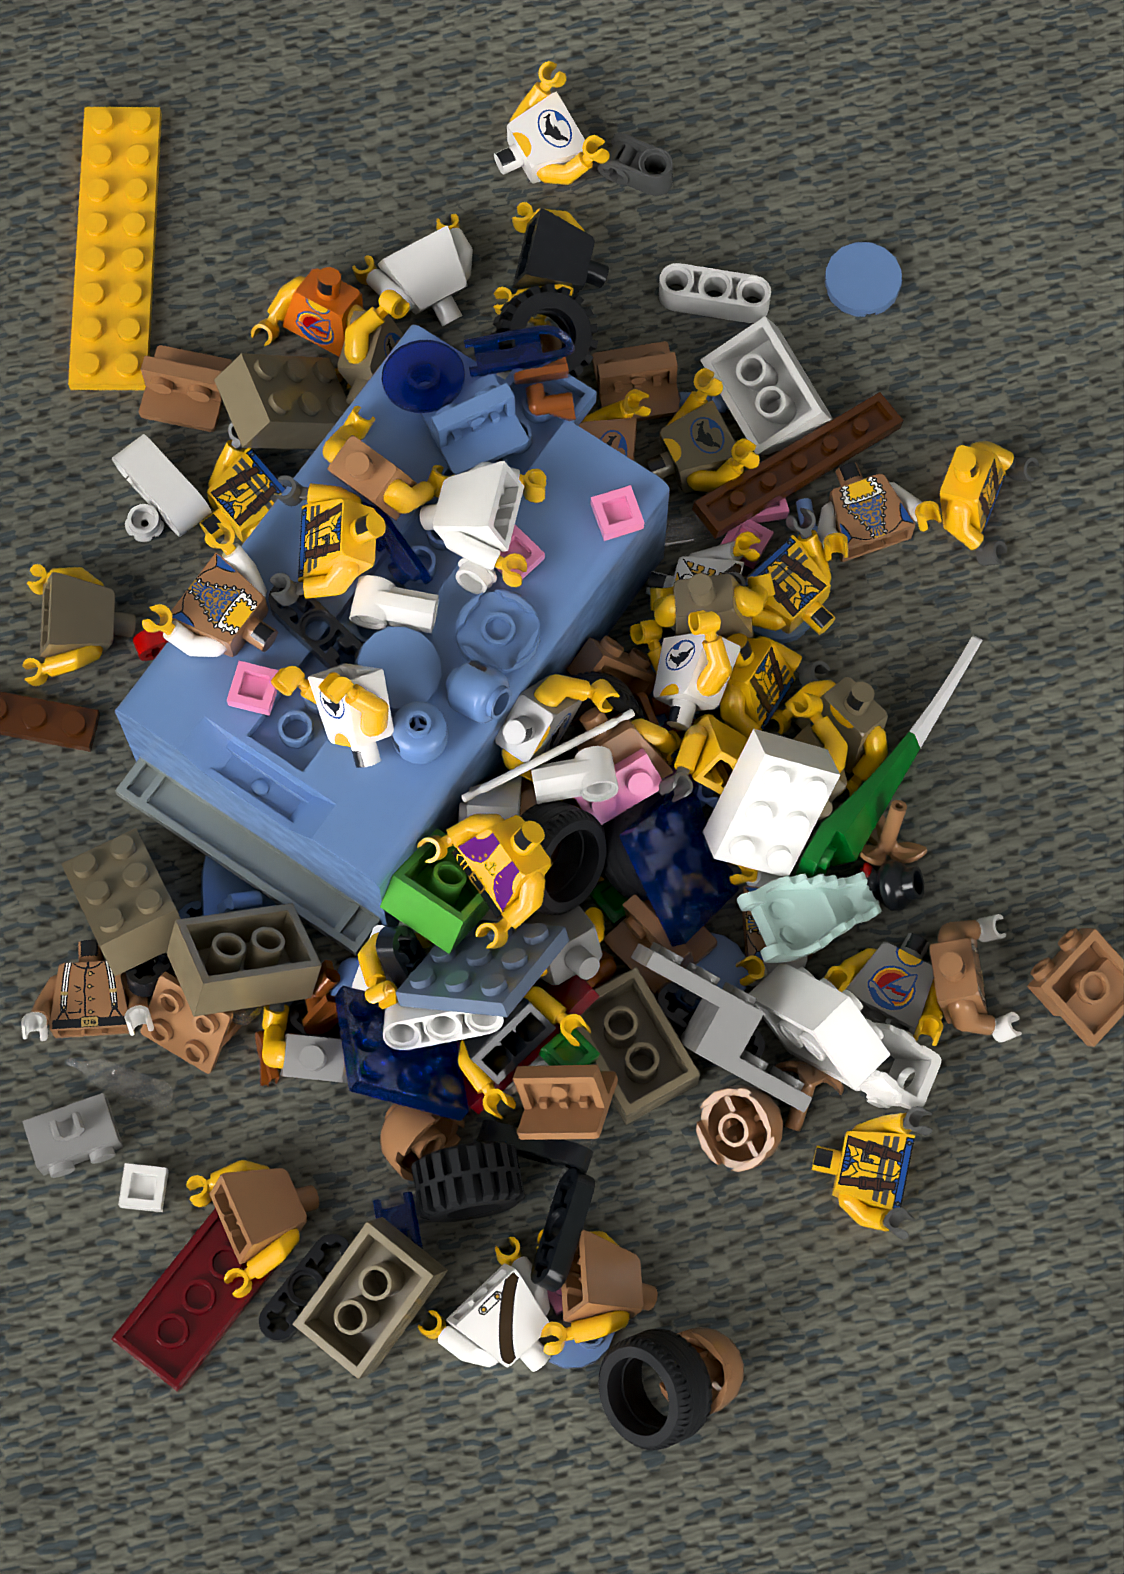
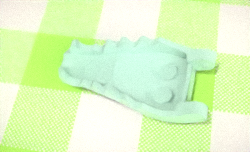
[737,872,882,963]

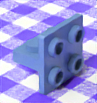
[419,374,529,475]

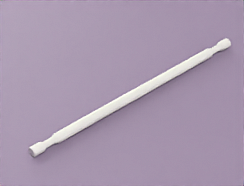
[461,709,635,803]

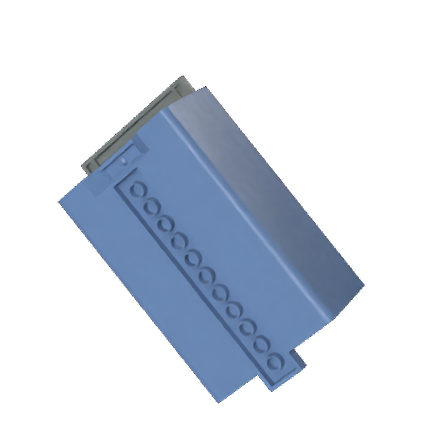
[115,325,670,957]

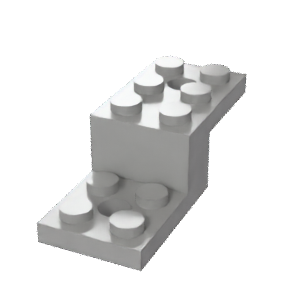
[631,942,812,1113]

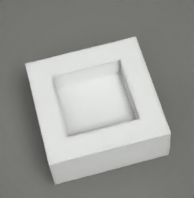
[118,1163,168,1212]

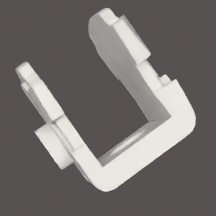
[850,1023,941,1109]

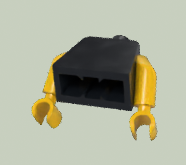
[493,202,609,315]
[457,986,591,1119]

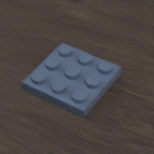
[395,920,569,1017]

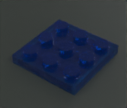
[619,790,739,947]
[335,985,469,1121]

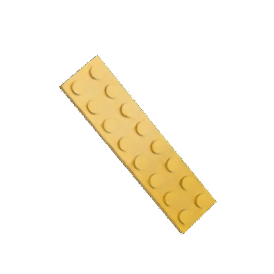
[68,107,162,390]

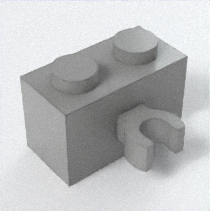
[22,1093,123,1178]

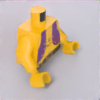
[417,813,551,949]

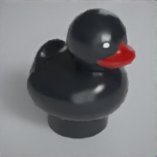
[854,860,924,912]

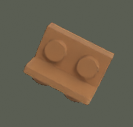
[592,341,681,422]
[139,345,232,432]
[604,895,718,995]
[141,972,246,1074]
[513,1065,618,1140]

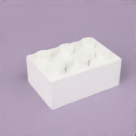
[703,729,840,877]
[749,962,891,1089]

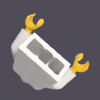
[352,214,473,327]
[420,461,547,587]

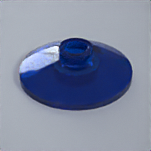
[382,340,465,413]

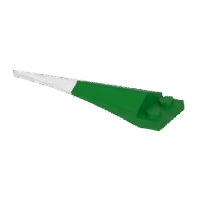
[795,635,983,878]

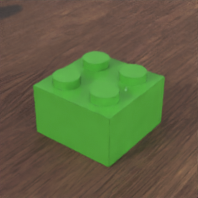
[380,828,490,954]

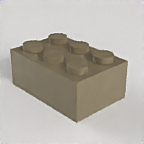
[214,353,349,449]
[61,828,181,976]
[167,903,322,1017]
[576,967,700,1125]
[292,1217,448,1379]

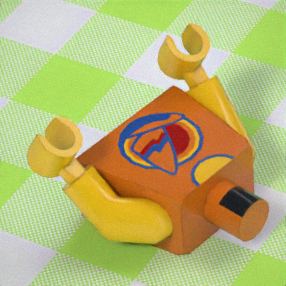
[251,267,365,389]

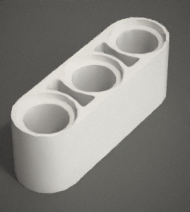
[659,263,771,323]
[112,434,212,537]
[383,1002,504,1050]

